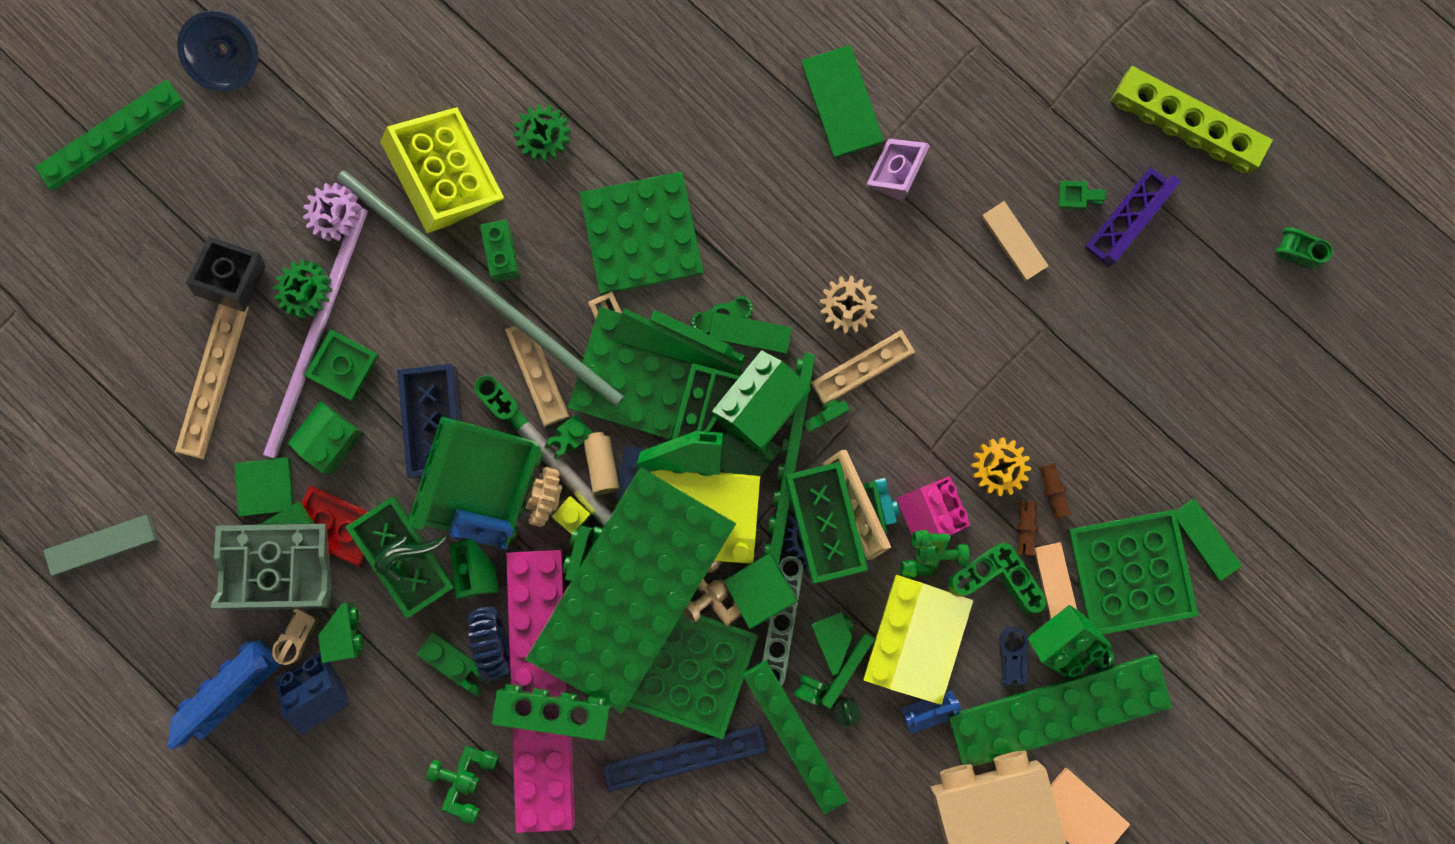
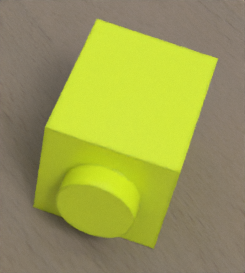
[552,496,592,534]

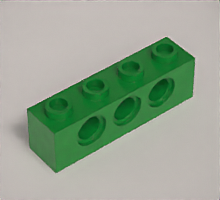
[492,684,611,741]

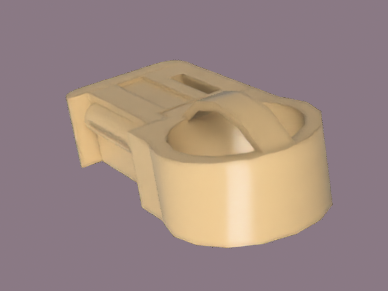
[272,609,319,665]

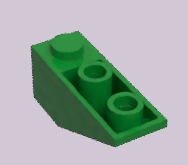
[637,431,723,476]

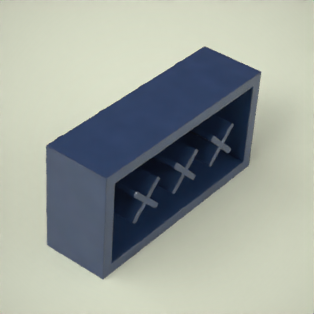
[397,364,462,479]

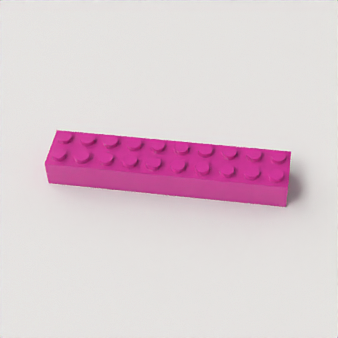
[506,550,575,833]

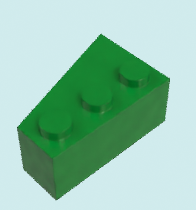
[671,363,740,440]

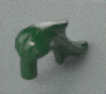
[374,535,446,584]

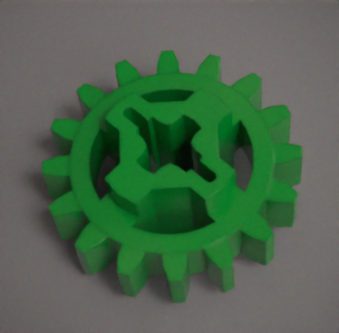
[513,104,571,163]
[273,259,332,318]

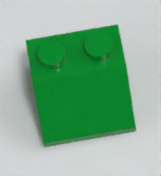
[288,401,364,475]

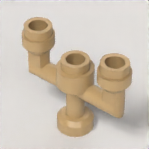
[683,561,742,627]

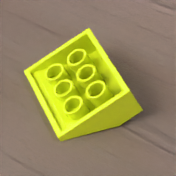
[380,107,504,233]
[651,470,760,564]
[863,575,973,705]

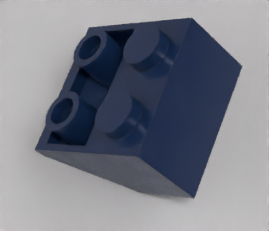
[276,652,349,735]

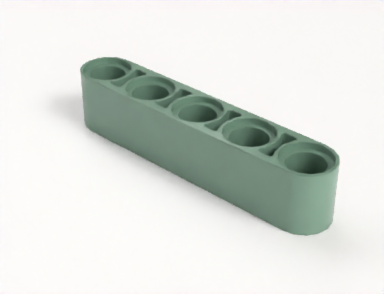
[762,556,803,686]

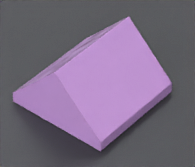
[867,139,930,202]

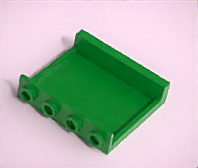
[409,416,542,549]

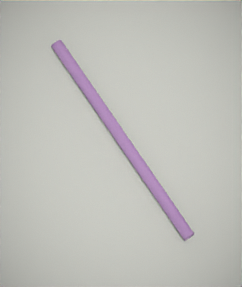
[263,208,368,459]

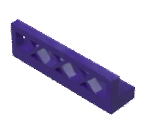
[1084,167,1181,267]

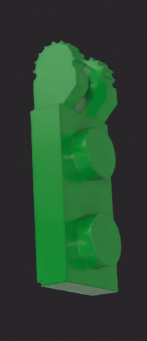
[417,632,490,697]

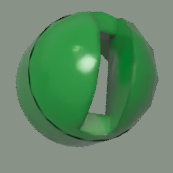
[1092,649,1115,668]

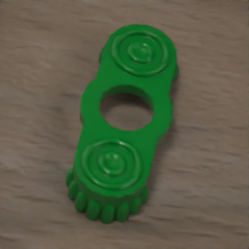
[692,296,753,334]

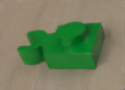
[803,400,850,433]
[544,414,593,459]

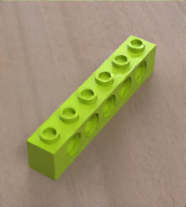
[1111,66,1273,174]

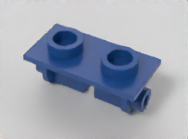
[901,690,961,734]

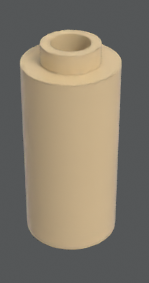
[584,432,620,495]

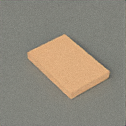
[1051,768,1130,844]

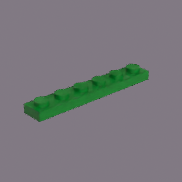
[35,79,185,191]
[743,660,848,815]

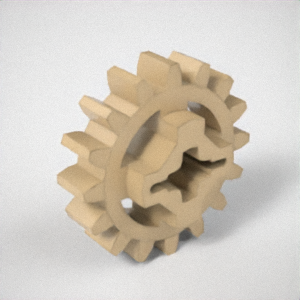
[819,276,877,335]
[525,467,562,527]

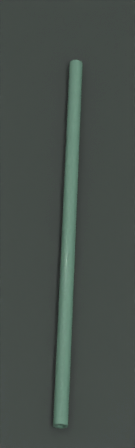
[337,170,624,408]

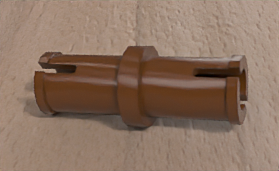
[1039,463,1072,519]
[1017,501,1039,556]

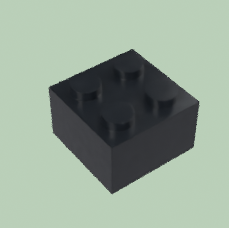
[186,236,266,312]

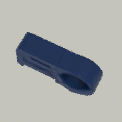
[999,627,1028,685]

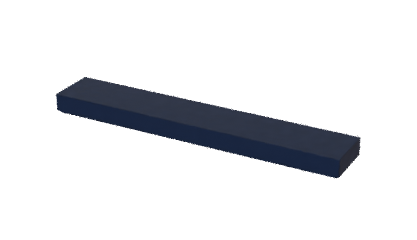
[602,724,767,792]

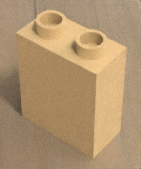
[930,751,1066,844]

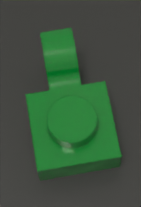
[1058,180,1106,210]

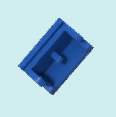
[448,509,513,550]

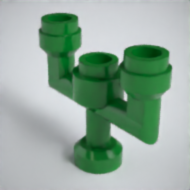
[900,530,970,579]
[426,745,500,825]

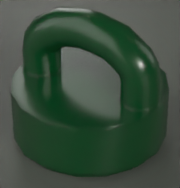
[833,698,860,726]

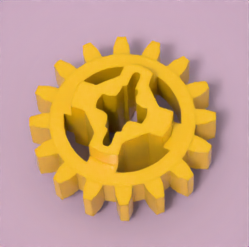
[971,438,1031,496]

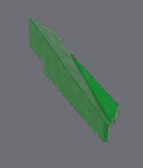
[613,308,747,375]

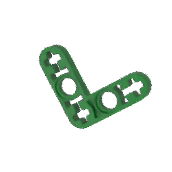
[948,543,1046,615]

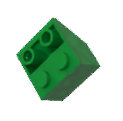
[1028,605,1112,679]

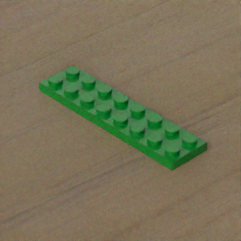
[947,654,1172,767]

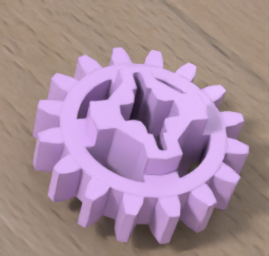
[303,183,361,241]

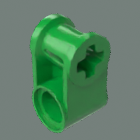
[1274,227,1333,269]

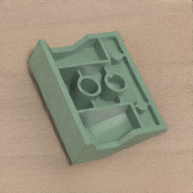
[211,524,332,610]

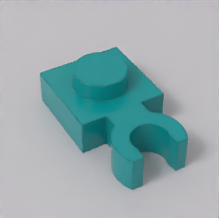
[874,478,899,525]

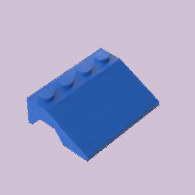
[168,640,282,750]

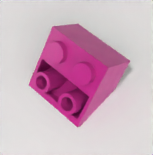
[896,476,971,535]

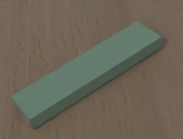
[43,514,158,576]

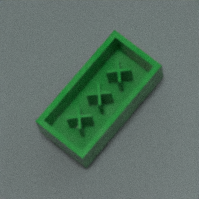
[785,462,868,584]
[345,496,455,618]

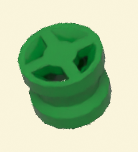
[794,674,827,706]

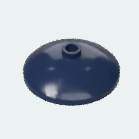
[177,10,259,92]

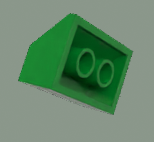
[712,350,811,451]

